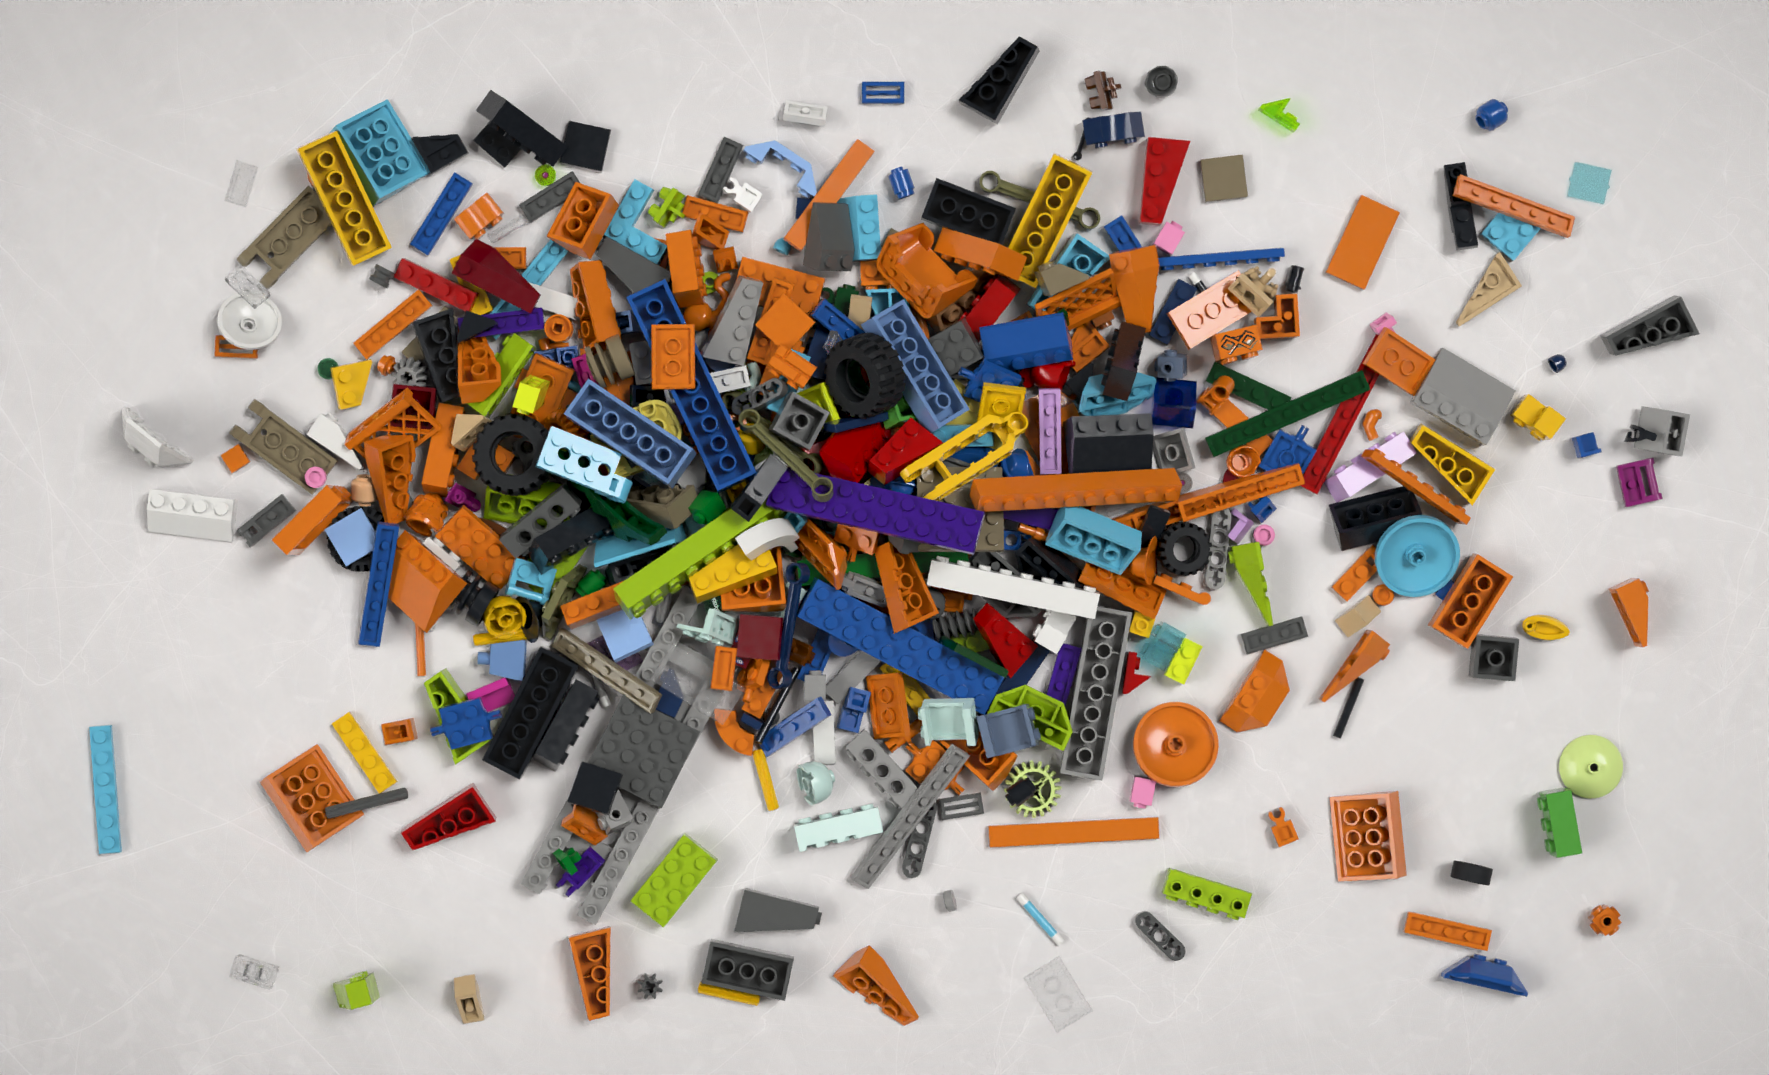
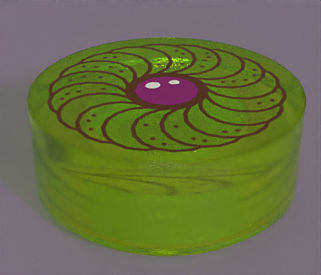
[535,165,557,186]

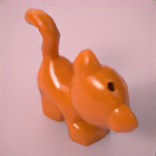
[683,273,731,335]

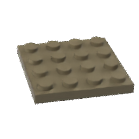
[916,467,1004,552]

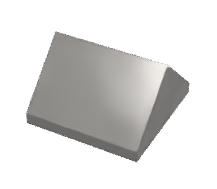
[1153,427,1195,473]

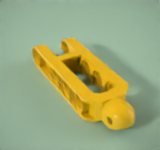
[900,412,1028,501]

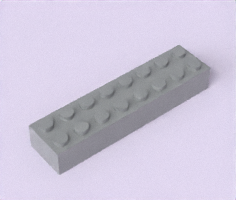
[1059,606,1132,781]

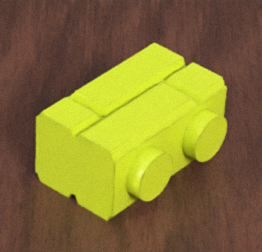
[1164,637,1203,685]

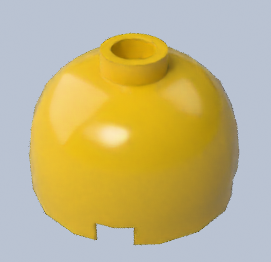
[482,596,527,639]

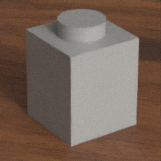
[804,670,826,701]

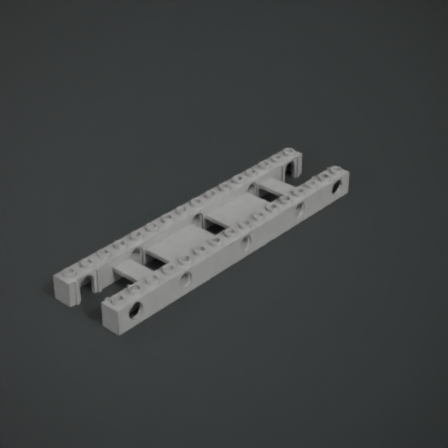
[521,585,740,925]

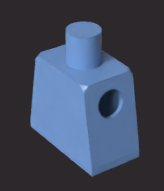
[478,640,527,681]

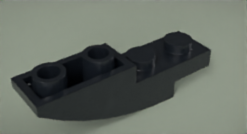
[1444,162,1478,251]

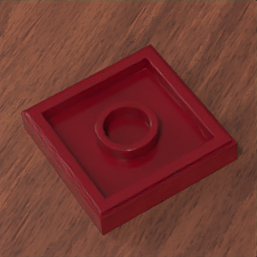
[737,614,783,660]

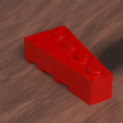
[958,275,1021,342]
[401,783,497,850]

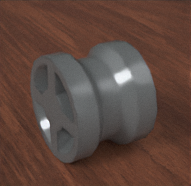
[369,264,395,289]

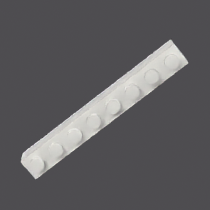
[927,556,1100,619]

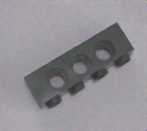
[499,482,582,559]

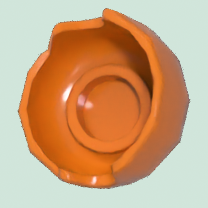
[1226,445,1261,478]

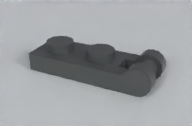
[237,494,296,547]

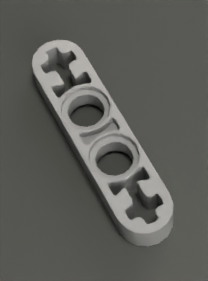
[1205,509,1231,589]

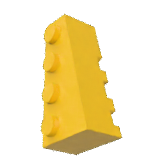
[1410,423,1495,506]
[689,544,777,604]

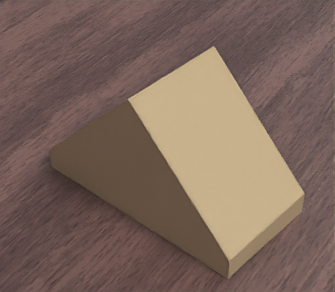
[451,414,492,452]
[1335,595,1381,637]

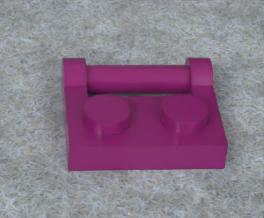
[1616,458,1663,507]

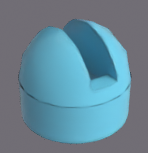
[773,238,791,255]

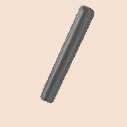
[325,788,408,818]

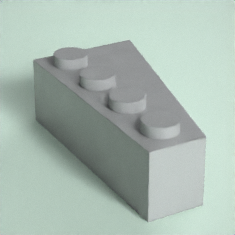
[700,275,763,366]

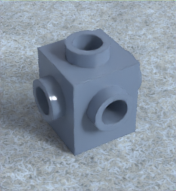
[1154,350,1187,381]

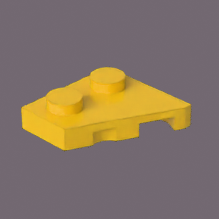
[330,359,372,410]

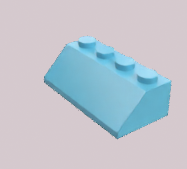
[1045,506,1142,575]

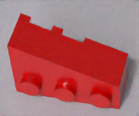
[868,417,943,485]
[973,603,1038,679]

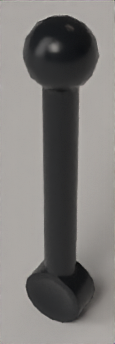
[1073,117,1090,160]

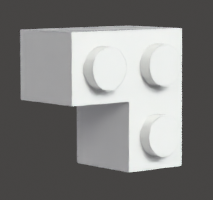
[1032,609,1077,654]

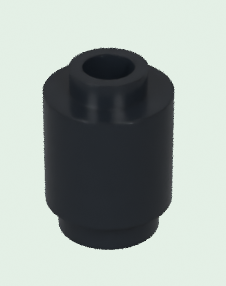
[1005,777,1038,807]

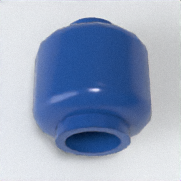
[1476,99,1508,131]

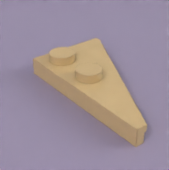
[1456,252,1522,327]

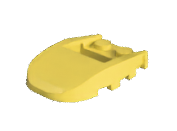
[589,400,682,478]

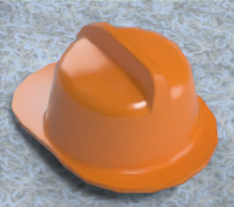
[1130,536,1157,585]

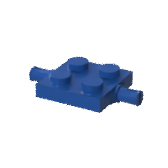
[958,359,1026,402]
[1258,425,1317,474]
[430,697,502,750]

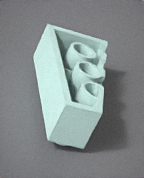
[794,803,883,852]

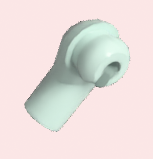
[744,361,762,392]

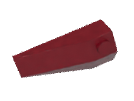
[452,239,541,314]

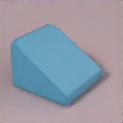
[784,512,807,533]

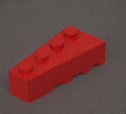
[1139,137,1191,226]

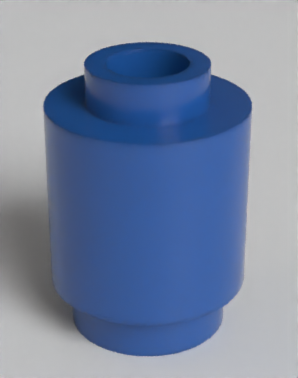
[888,166,915,199]

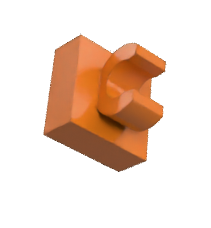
[713,246,738,273]

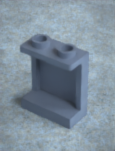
[977,704,1041,758]

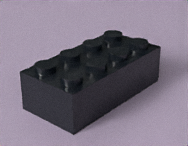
[921,178,1016,245]

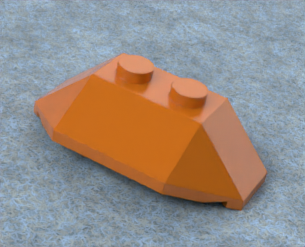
[795,519,847,590]
[1219,649,1290,732]

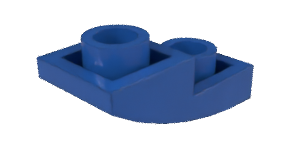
[534,345,579,368]

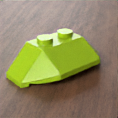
[987,685,1073,751]

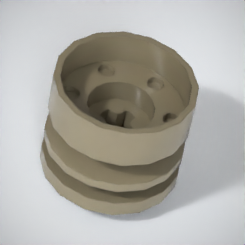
[585,334,635,389]

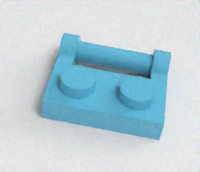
[505,558,557,605]

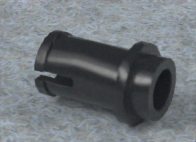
[1284,265,1304,293]

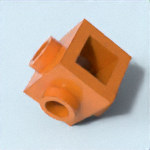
[1587,904,1622,936]

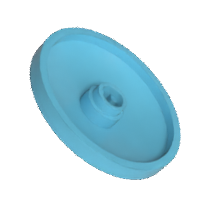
[1375,515,1460,597]

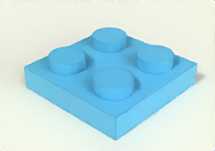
[1480,213,1541,261]

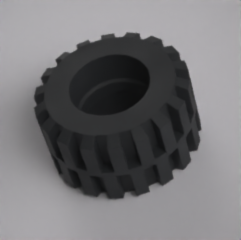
[1156,522,1212,576]

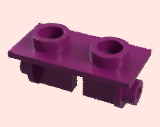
[445,483,481,512]

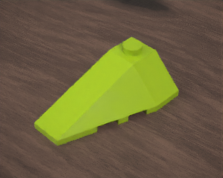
[1228,542,1273,626]

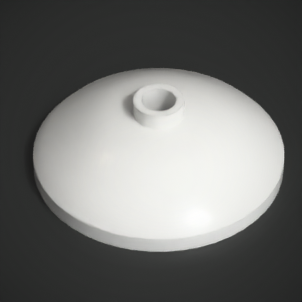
[217,292,282,350]

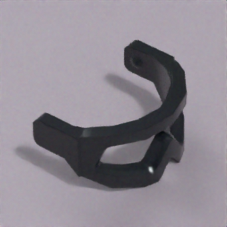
[1624,424,1657,442]

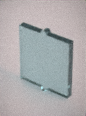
[1567,162,1612,204]

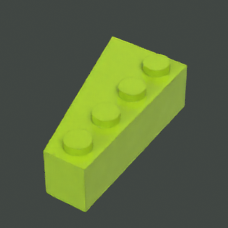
[424,668,494,765]

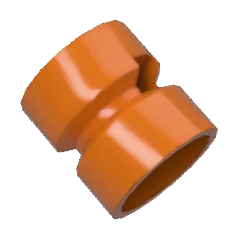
[544,314,574,343]

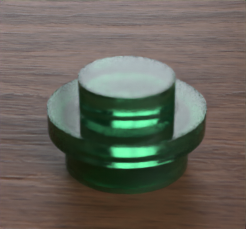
[318,358,339,379]

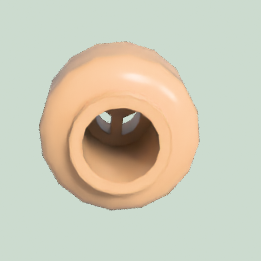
[351,474,378,507]

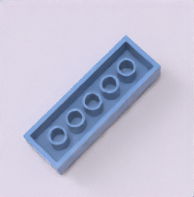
[861,299,970,433]
[564,379,697,489]

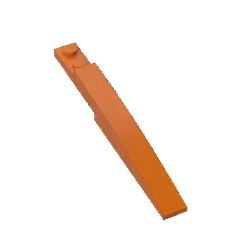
[1112,463,1305,530]

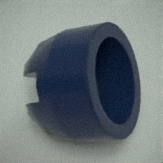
[1548,354,1567,373]

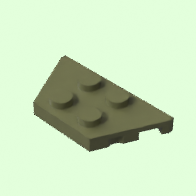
[542,564,587,641]

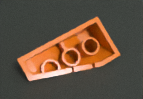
[363,435,416,524]
[1319,630,1390,702]

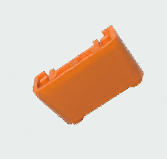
[876,223,978,319]

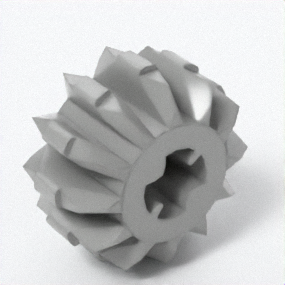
[391,357,429,387]

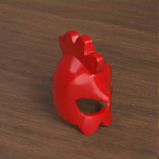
[1019,360,1076,391]

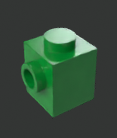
[688,490,726,525]

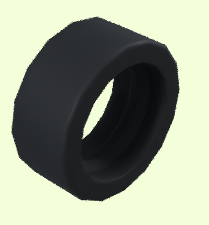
[1450,860,1493,886]

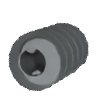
[933,608,978,641]

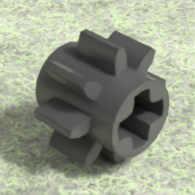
[638,973,663,999]

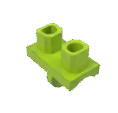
[648,187,685,228]

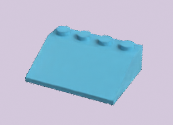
[330,99,431,206]
[594,523,687,568]

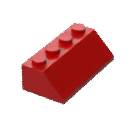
[819,413,892,483]

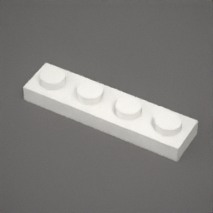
[664,365,751,405]

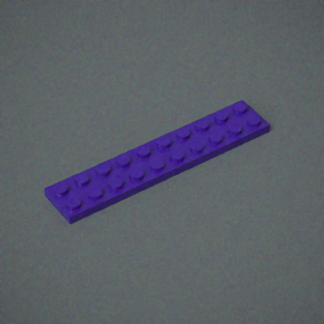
[766,467,985,555]

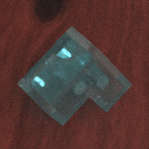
[1140,621,1187,671]

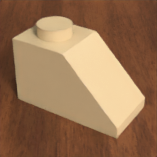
[454,974,484,1024]

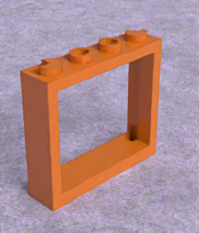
[272,485,353,555]

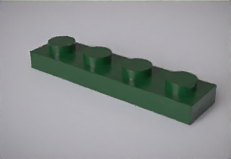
[1205,362,1292,410]

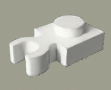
[722,177,762,213]

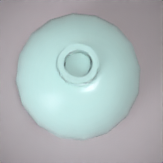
[796,761,835,805]

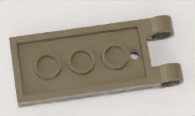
[237,185,331,290]
[229,399,338,495]

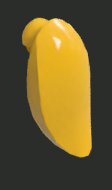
[1522,615,1570,640]

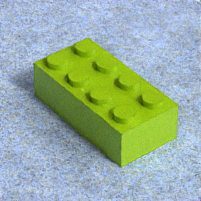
[631,833,718,928]

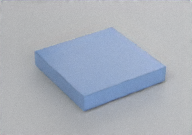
[324,508,376,566]

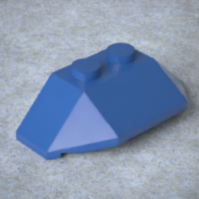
[1441,953,1528,997]

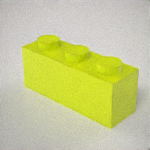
[512,375,550,415]

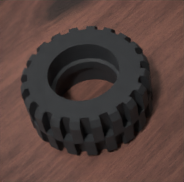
[824,332,906,419]
[472,413,551,496]

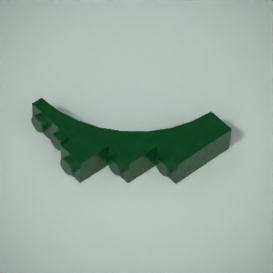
[558,449,667,545]

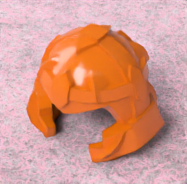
[403,493,448,537]

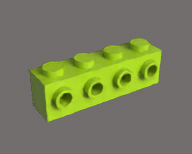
[1162,868,1252,920]

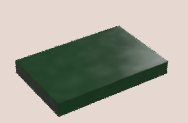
[939,636,1009,678]

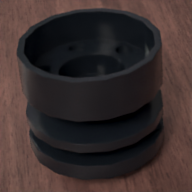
[447,570,500,627]

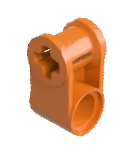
[1195,375,1235,416]

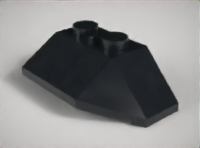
[1015,538,1086,589]

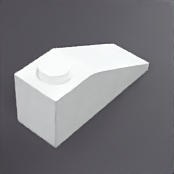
[307,413,365,470]
[813,700,836,764]

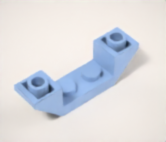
[744,140,817,199]

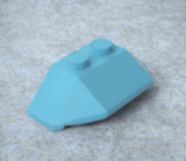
[1079,372,1156,416]

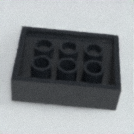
[1063,413,1154,474]

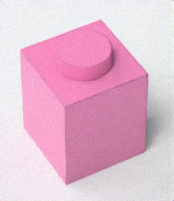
[1153,221,1185,256]
[1129,776,1156,809]

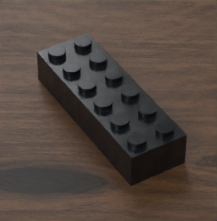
[482,646,580,780]

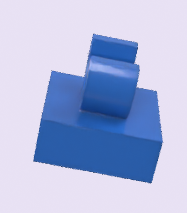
[1248,496,1277,523]

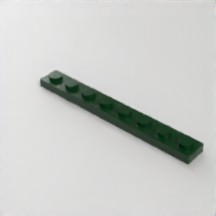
[1205,370,1371,457]

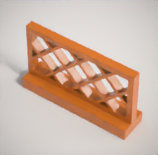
[1034,268,1121,331]
[344,388,442,459]

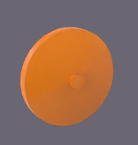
[1133,702,1219,787]

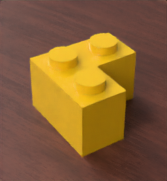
[1510,394,1566,441]

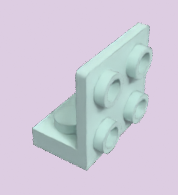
[676,608,739,646]

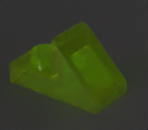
[1258,98,1300,133]

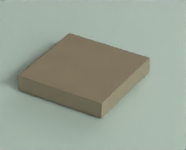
[1200,154,1248,202]

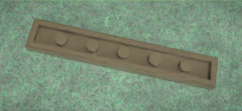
[551,628,662,714]

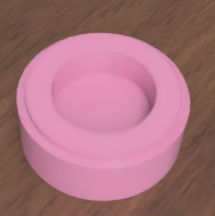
[305,467,327,488]
[1253,524,1275,546]

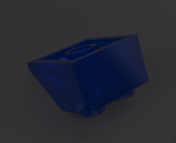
[1151,377,1197,429]

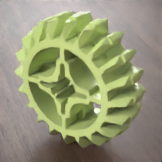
[1004,760,1062,818]

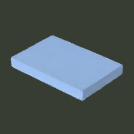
[597,610,654,663]

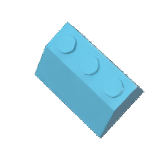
[837,194,881,262]

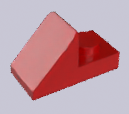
[1122,651,1151,694]

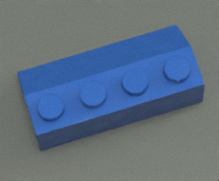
[979,312,1073,371]

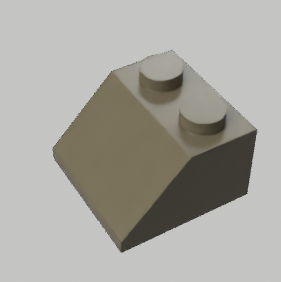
[1034,261,1090,296]

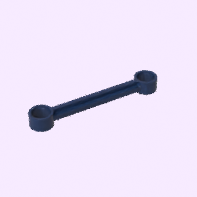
[767,563,810,689]

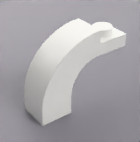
[735,518,800,561]

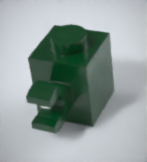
[820,284,859,316]

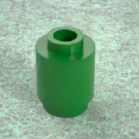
[575,569,606,597]

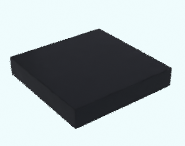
[560,121,611,172]
[567,761,623,815]

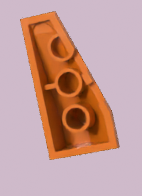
[1109,245,1160,333]
[458,327,501,404]
[938,732,1018,791]
[833,945,919,1026]

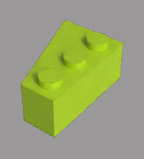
[333,970,380,1010]

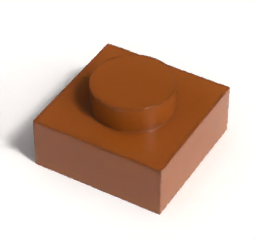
[1091,311,1115,330]

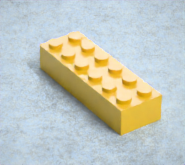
[296,131,392,266]
[1008,153,1092,288]

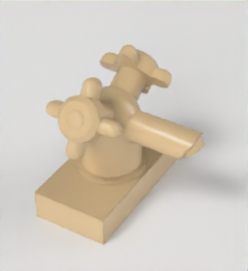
[1228,266,1279,317]

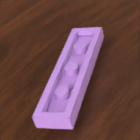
[1039,388,1062,474]

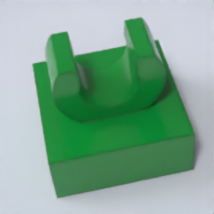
[552,848,581,876]

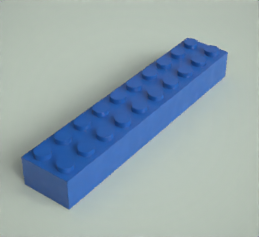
[626,279,756,493]
[797,577,1004,715]

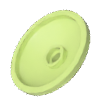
[1559,735,1623,799]

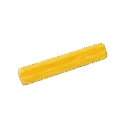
[473,629,527,646]
[752,749,779,811]
[698,982,760,1006]

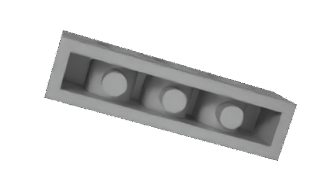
[846,729,918,809]

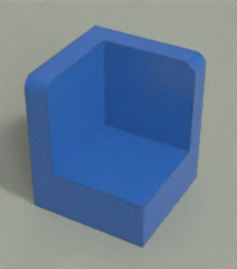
[1572,432,1602,458]

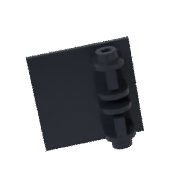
[473,123,521,168]

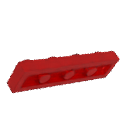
[394,258,479,312]

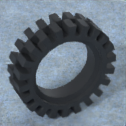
[326,506,385,572]

